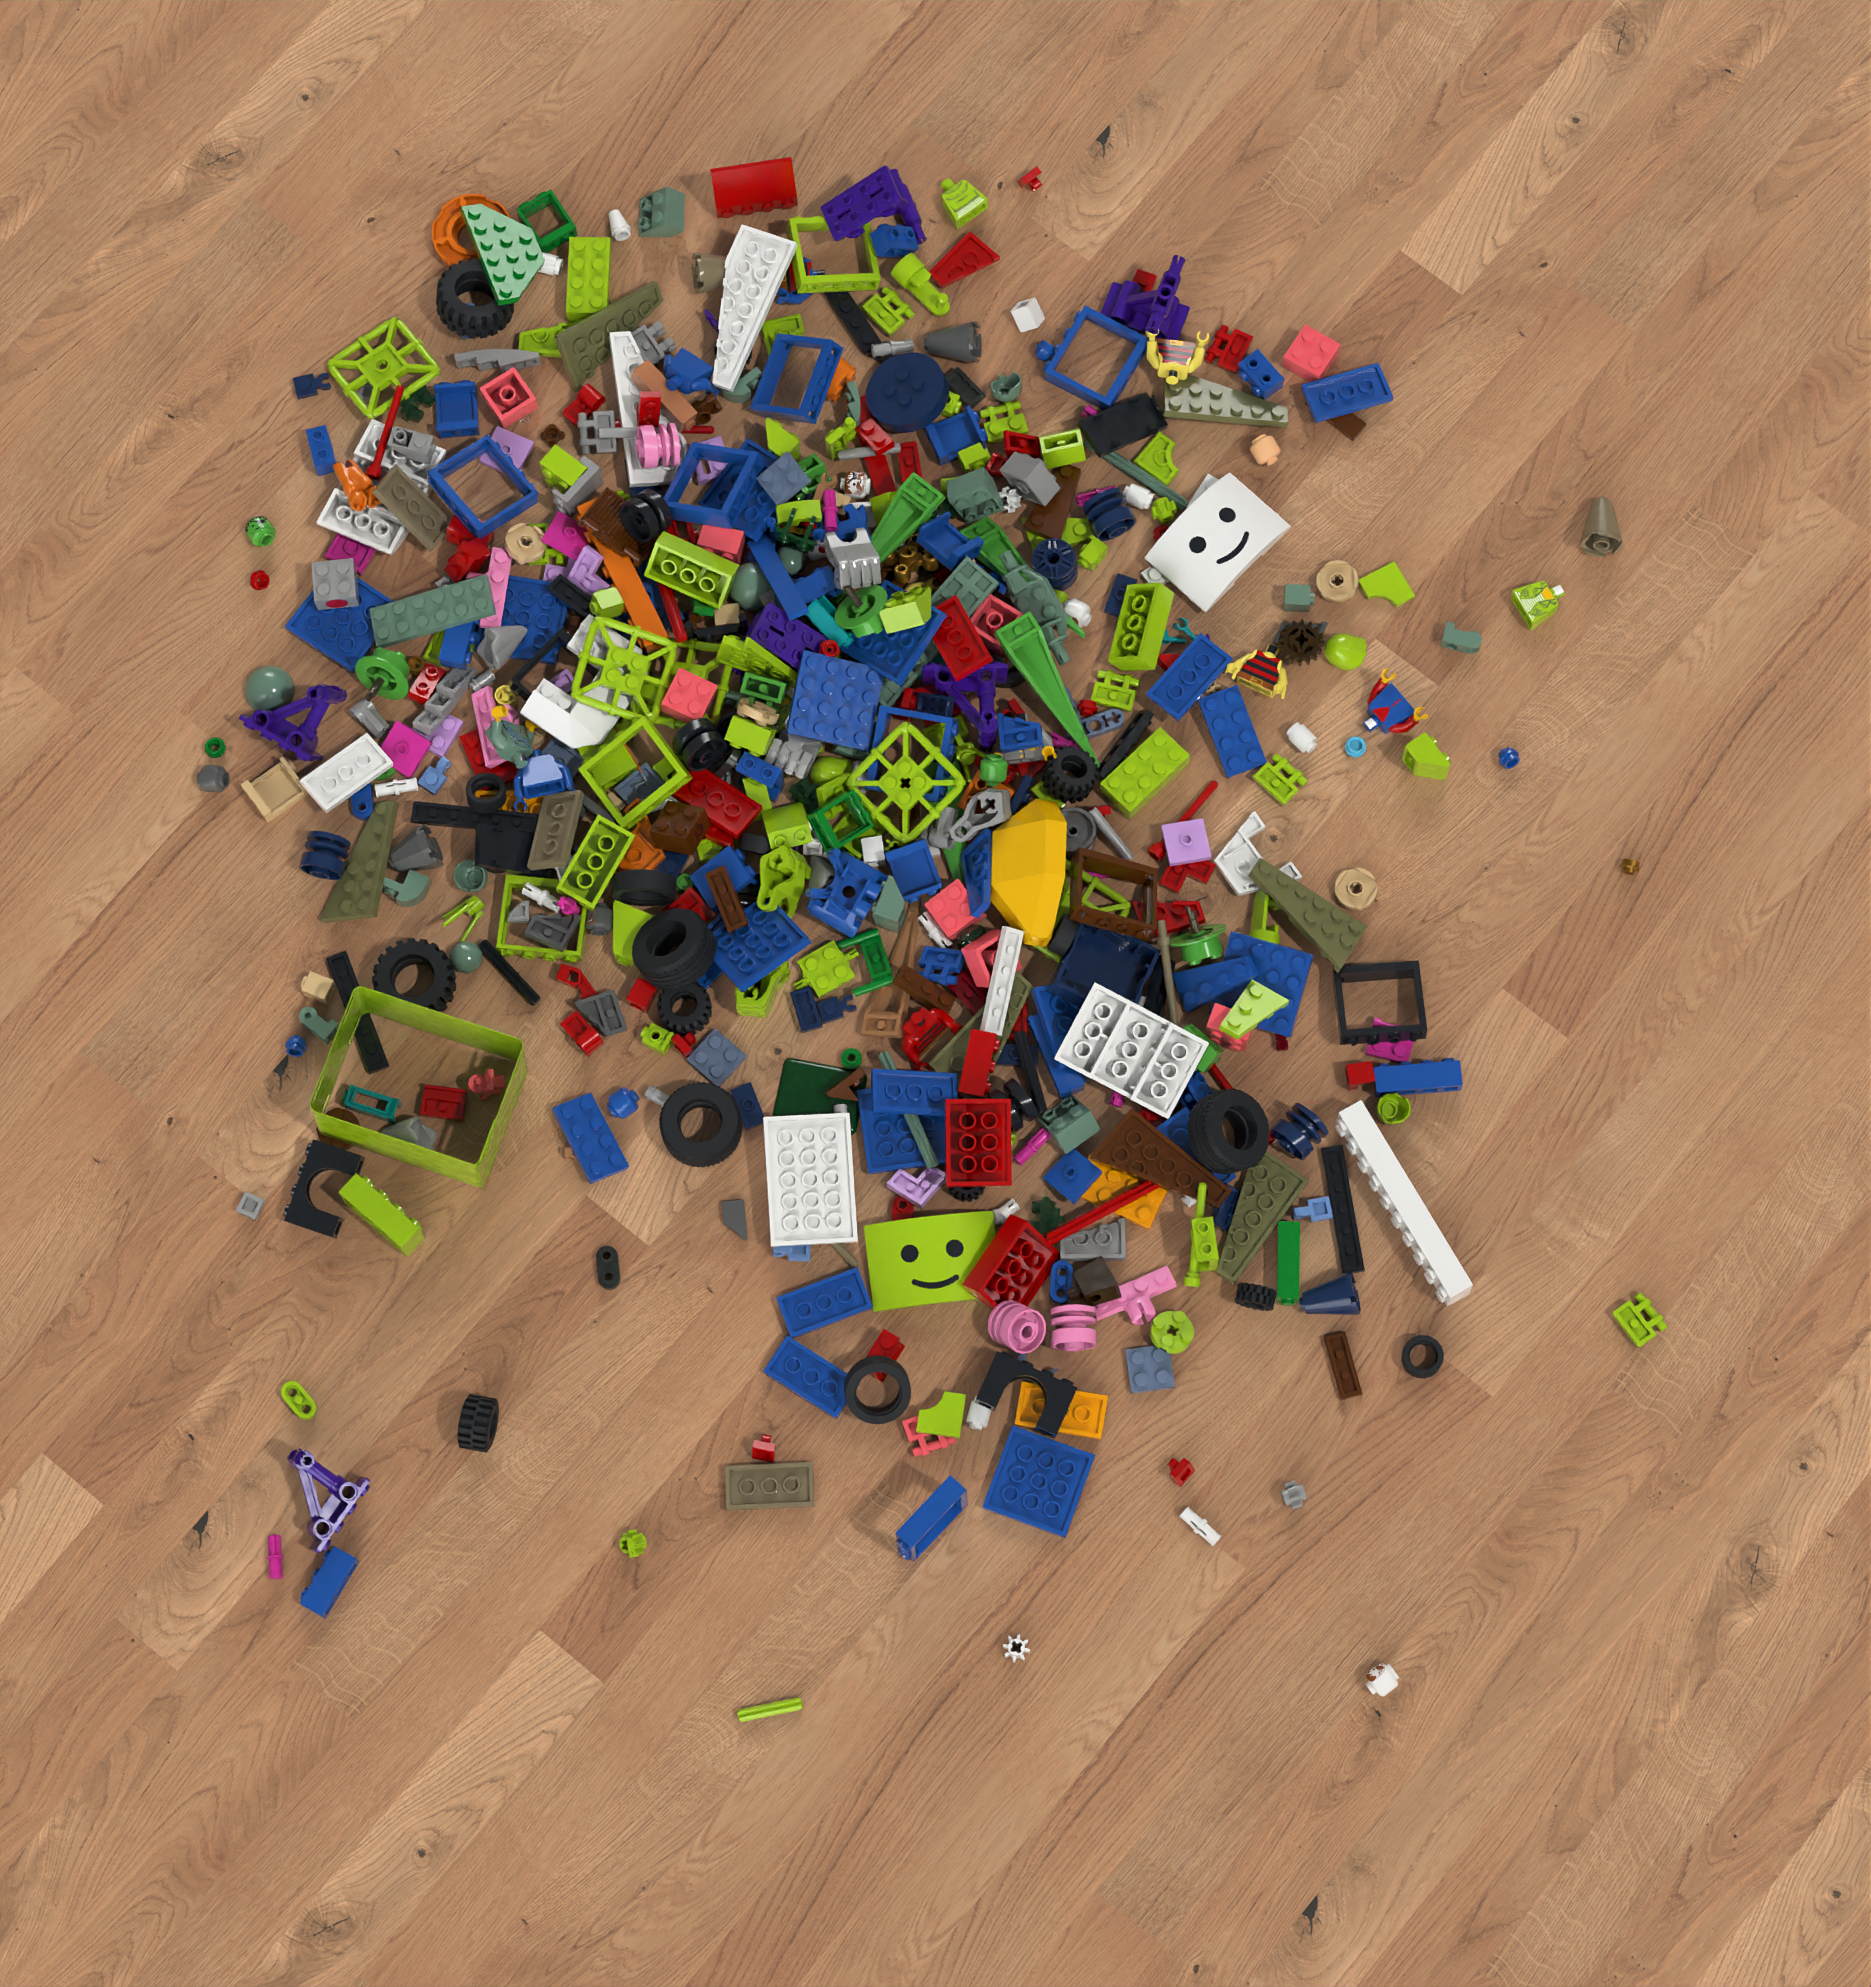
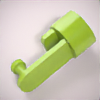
[891,253,950,316]
[1248,889,1280,944]

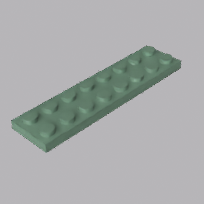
[878,556,999,707]

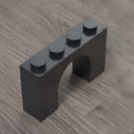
[283,1139,365,1239]
[974,1351,1077,1439]

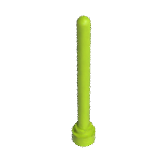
[1183,1182,1207,1287]

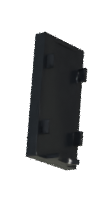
[1078,392,1168,458]
[475,823,552,879]

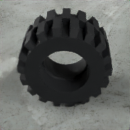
[1041,745,1099,804]
[657,981,712,1036]
[457,1394,499,1453]

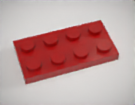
[932,595,993,682]
[671,769,762,839]

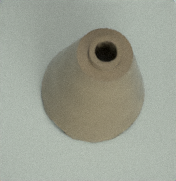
[692,253,727,294]
[1580,497,1623,557]

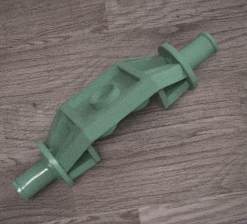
[999,550,1071,666]

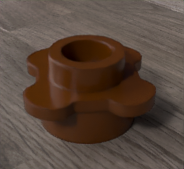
[540,424,565,448]

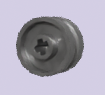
[1060,807,1096,860]

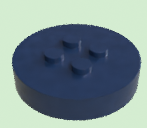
[866,352,949,433]

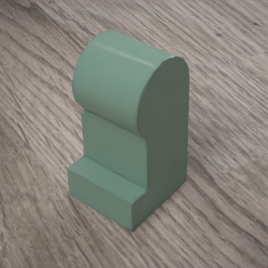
[1440,621,1482,654]
[299,1007,340,1045]

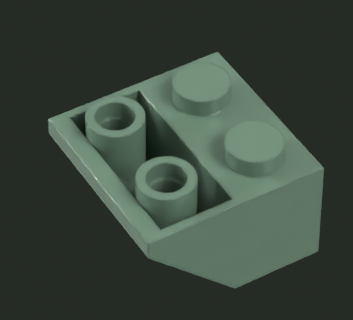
[638,186,685,237]
[947,467,1004,524]
[871,875,906,934]
[1037,1095,1101,1154]

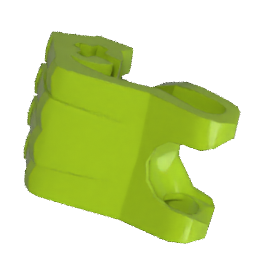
[757,845,811,919]
[734,961,790,1018]

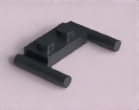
[684,613,749,643]

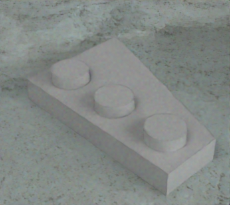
[1060,1218,1126,1261]

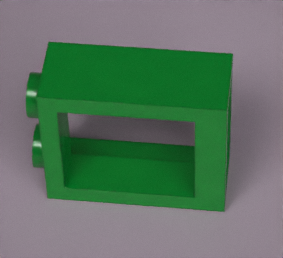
[516,189,578,253]
[806,789,874,853]

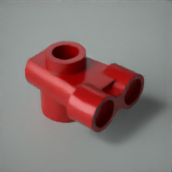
[986,452,1009,478]

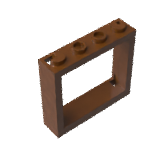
[1069,847,1158,941]

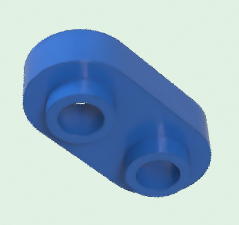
[351,783,374,820]
[1050,1260,1073,1305]

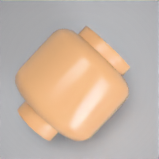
[1250,434,1281,466]

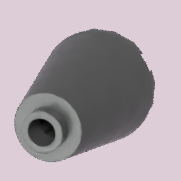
[924,321,982,363]

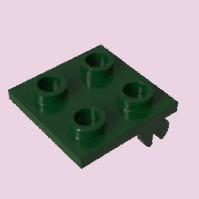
[774,508,816,553]

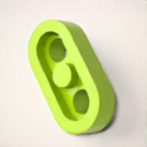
[281,1381,317,1420]

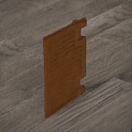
[577,487,667,567]

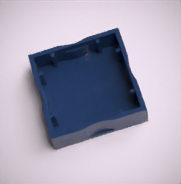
[1047,923,1161,1008]

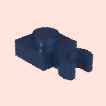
[293,373,331,400]
[817,995,857,1024]

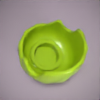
[1376,1093,1411,1125]

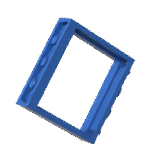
[1043,306,1149,411]
[750,333,844,424]
[427,434,538,539]
[663,442,764,529]
[865,705,959,802]
[895,1475,968,1562]

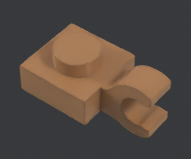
[813,473,838,512]

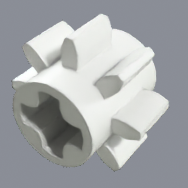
[998,487,1022,513]
[1003,1634,1030,1663]

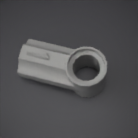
[349,697,390,739]
[928,807,958,850]

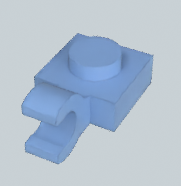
[417,756,451,796]
[1293,1196,1333,1223]
[773,1245,810,1261]

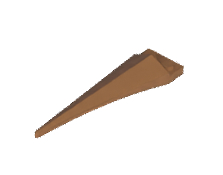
[860,895,922,1038]

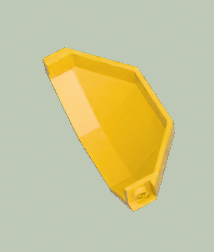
[990,799,1067,947]

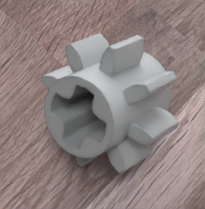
[1280,1480,1307,1509]

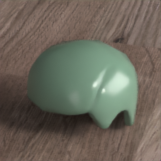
[990,372,1022,402]
[777,544,806,576]
[453,860,488,892]
[449,941,482,974]

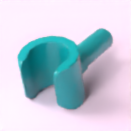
[1172,618,1196,641]
[1161,630,1186,645]

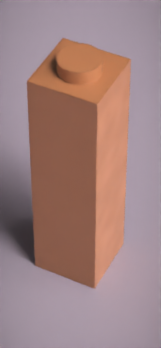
[630,359,698,432]

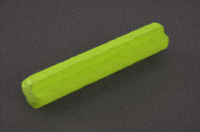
[737,1697,803,1722]

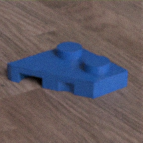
[997,713,1044,753]

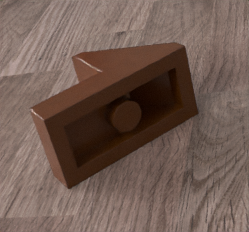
[825,1067,865,1101]

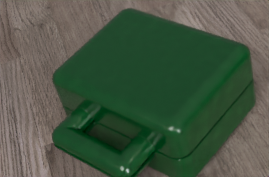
[772,1058,867,1135]

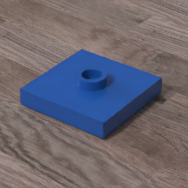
[1043,1149,1103,1204]

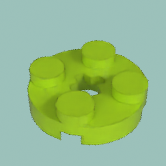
[1150,1311,1194,1354]

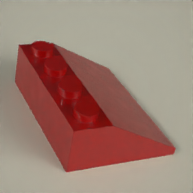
[710,157,798,218]
[944,1099,1012,1188]
[962,1214,1060,1310]

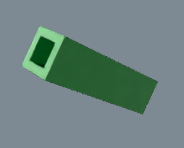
[1276,1221,1300,1306]

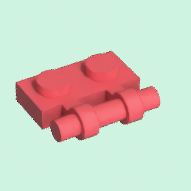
[902,1415,956,1457]

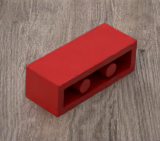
[958,1029,1000,1099]

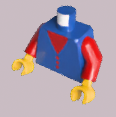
[1363,668,1429,734]

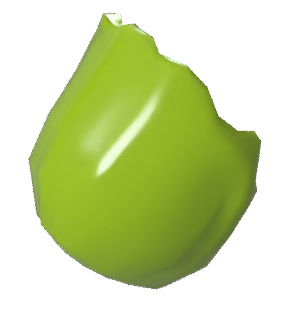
[1324,633,1367,671]
[810,756,853,787]

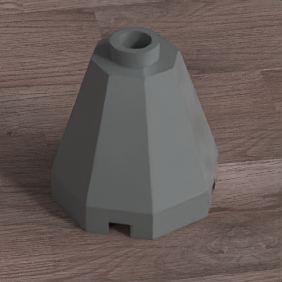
[389,824,443,872]

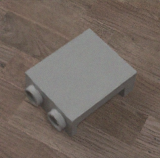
[551,455,604,518]

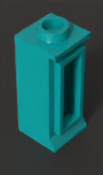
[805,595,854,648]
[342,1084,402,1124]

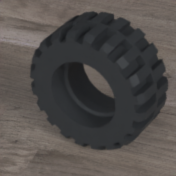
[436,258,514,339]
[372,938,456,1012]

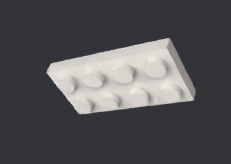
[300,733,393,813]

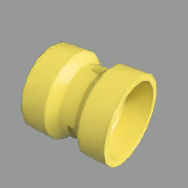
[495,685,518,708]

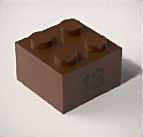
[649,800,711,856]

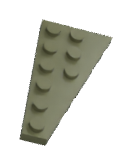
[554,281,663,392]
[1163,374,1288,428]
[319,800,399,923]
[1248,858,1367,973]
[929,971,1033,1099]
[1216,1151,1309,1285]

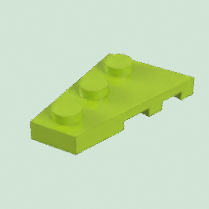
[518,318,584,358]
[1021,518,1093,553]
[1219,980,1289,1040]

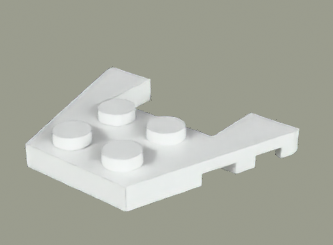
[1214,811,1302,896]

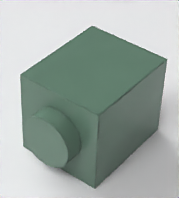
[1284,584,1314,612]

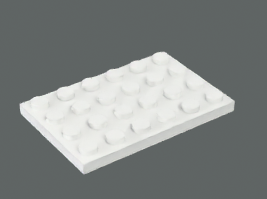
[763,1113,858,1247]

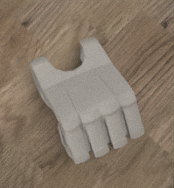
[824,527,881,590]
[764,713,824,779]
[950,788,1012,842]

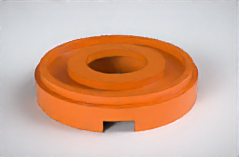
[431,194,510,267]

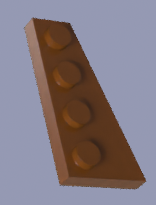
[1023,464,1081,539]

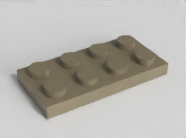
[372,464,451,551]
[527,790,584,870]
[725,1462,815,1511]

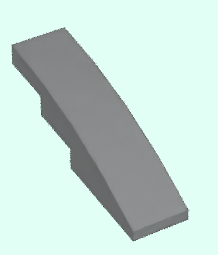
[454,349,542,374]
[413,665,478,736]

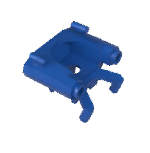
[805,848,888,938]

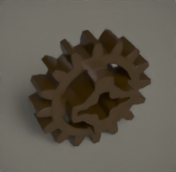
[1278,620,1324,666]

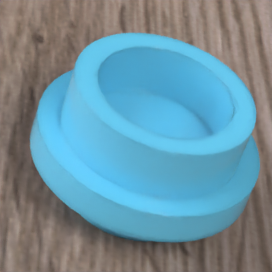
[1345,737,1366,757]

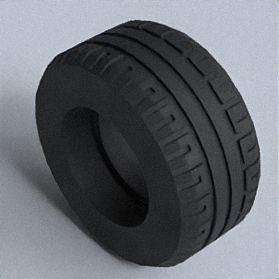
[632,908,716,990]
[659,1082,743,1168]
[1187,1089,1270,1175]

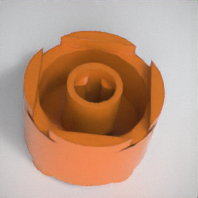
[826,357,857,403]

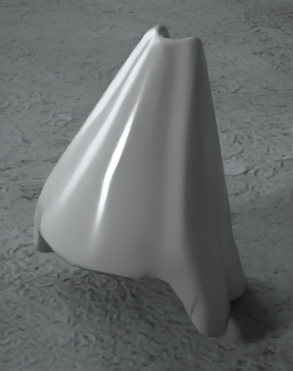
[477,625,528,670]
[808,856,844,903]
[381,1117,437,1151]

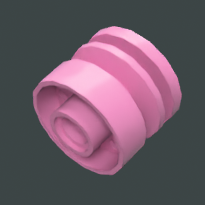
[636,423,681,469]
[988,1300,1046,1354]
[1050,1304,1097,1352]

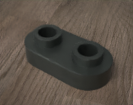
[713,747,741,778]
[596,1246,620,1290]

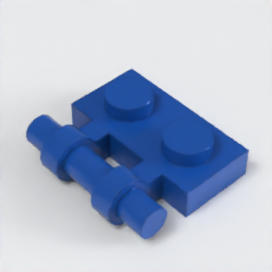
[917,946,965,986]

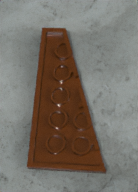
[1090,1109,1232,1208]

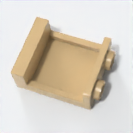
[241,756,309,823]

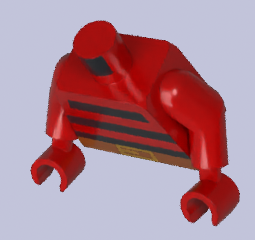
[901,1007,964,1071]

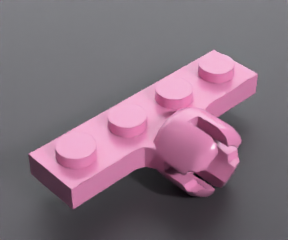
[466,547,512,628]
[471,686,520,769]
[1092,1266,1177,1325]

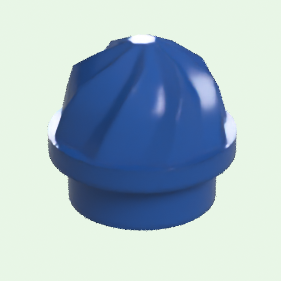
[1035,340,1056,361]
[1498,747,1520,769]
[285,1035,307,1057]

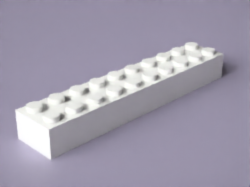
[1335,1100,1473,1307]

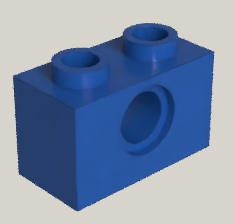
[306,425,336,476]

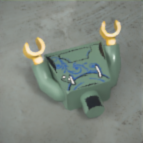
[485,706,539,769]

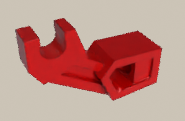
[556,963,598,1000]

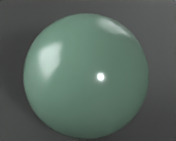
[730,562,772,612]
[245,665,295,711]

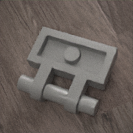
[577,411,617,455]

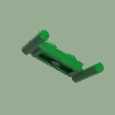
[837,928,894,997]

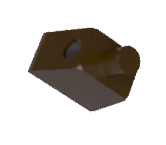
[1066,1256,1122,1306]

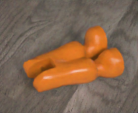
[333,459,381,511]

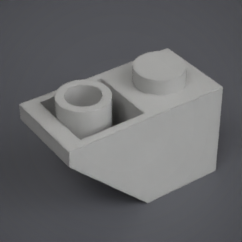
[388,426,436,465]

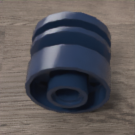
[1082,488,1136,541]
[1032,538,1078,591]
[299,831,351,880]
[1271,1103,1329,1160]

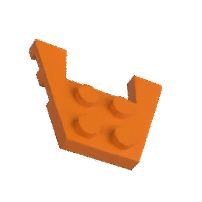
[615,797,666,874]

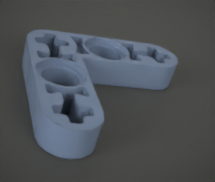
[1062,686,1125,743]

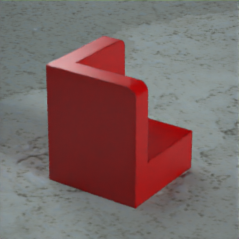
[626,978,658,1014]
[1345,1061,1375,1090]

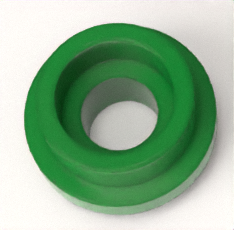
[205,737,226,758]
[841,1048,862,1070]

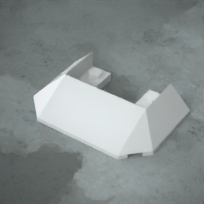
[520,614,647,749]

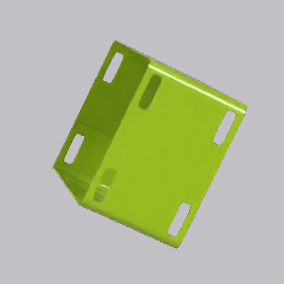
[310,986,528,1190]

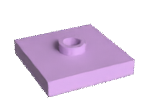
[479,426,535,474]
[1161,818,1212,867]

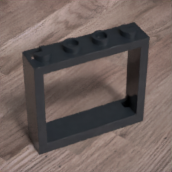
[508,628,600,704]
[1332,960,1427,1046]

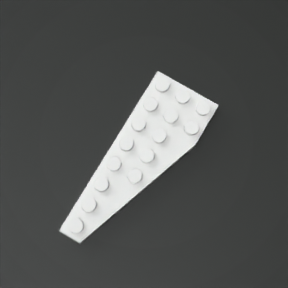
[712,224,798,392]
[609,331,692,487]

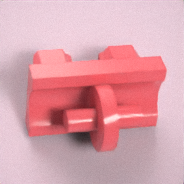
[468,1069,505,1100]

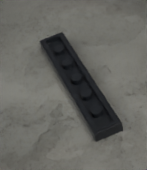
[411,801,539,834]
[326,951,390,1074]
[1321,1145,1365,1274]

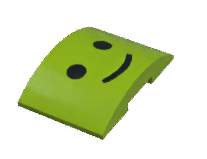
[864,1211,996,1312]

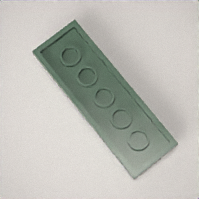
[369,574,496,648]

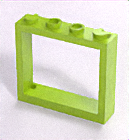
[786,216,881,294]
[578,716,693,830]
[496,874,588,963]

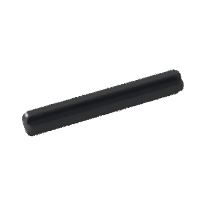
[478,940,540,1006]
[1014,1031,1048,1114]

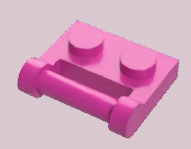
[1366,1017,1413,1063]

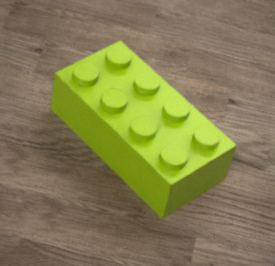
[566,237,612,322]
[644,531,740,610]
[1108,582,1174,671]
[1100,727,1190,820]
[556,814,635,911]
[338,1173,425,1257]

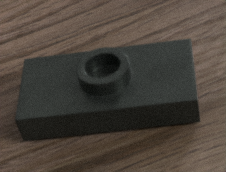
[946,367,986,409]

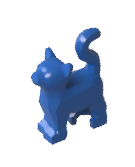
[833,503,871,542]

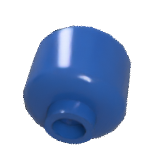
[607,1087,640,1119]

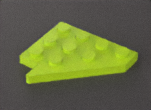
[715,635,798,688]

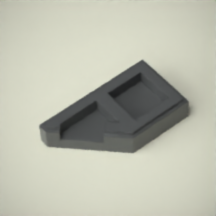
[722,1200,748,1240]

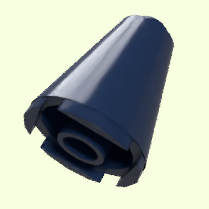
[1299,1272,1361,1315]

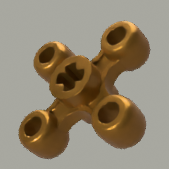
[881,534,940,584]

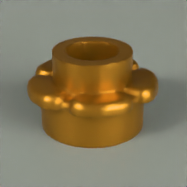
[407,656,426,676]
[1619,858,1640,875]

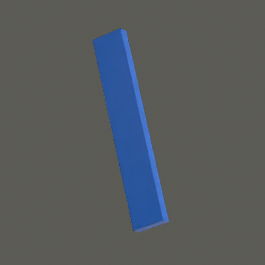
[747,534,809,621]

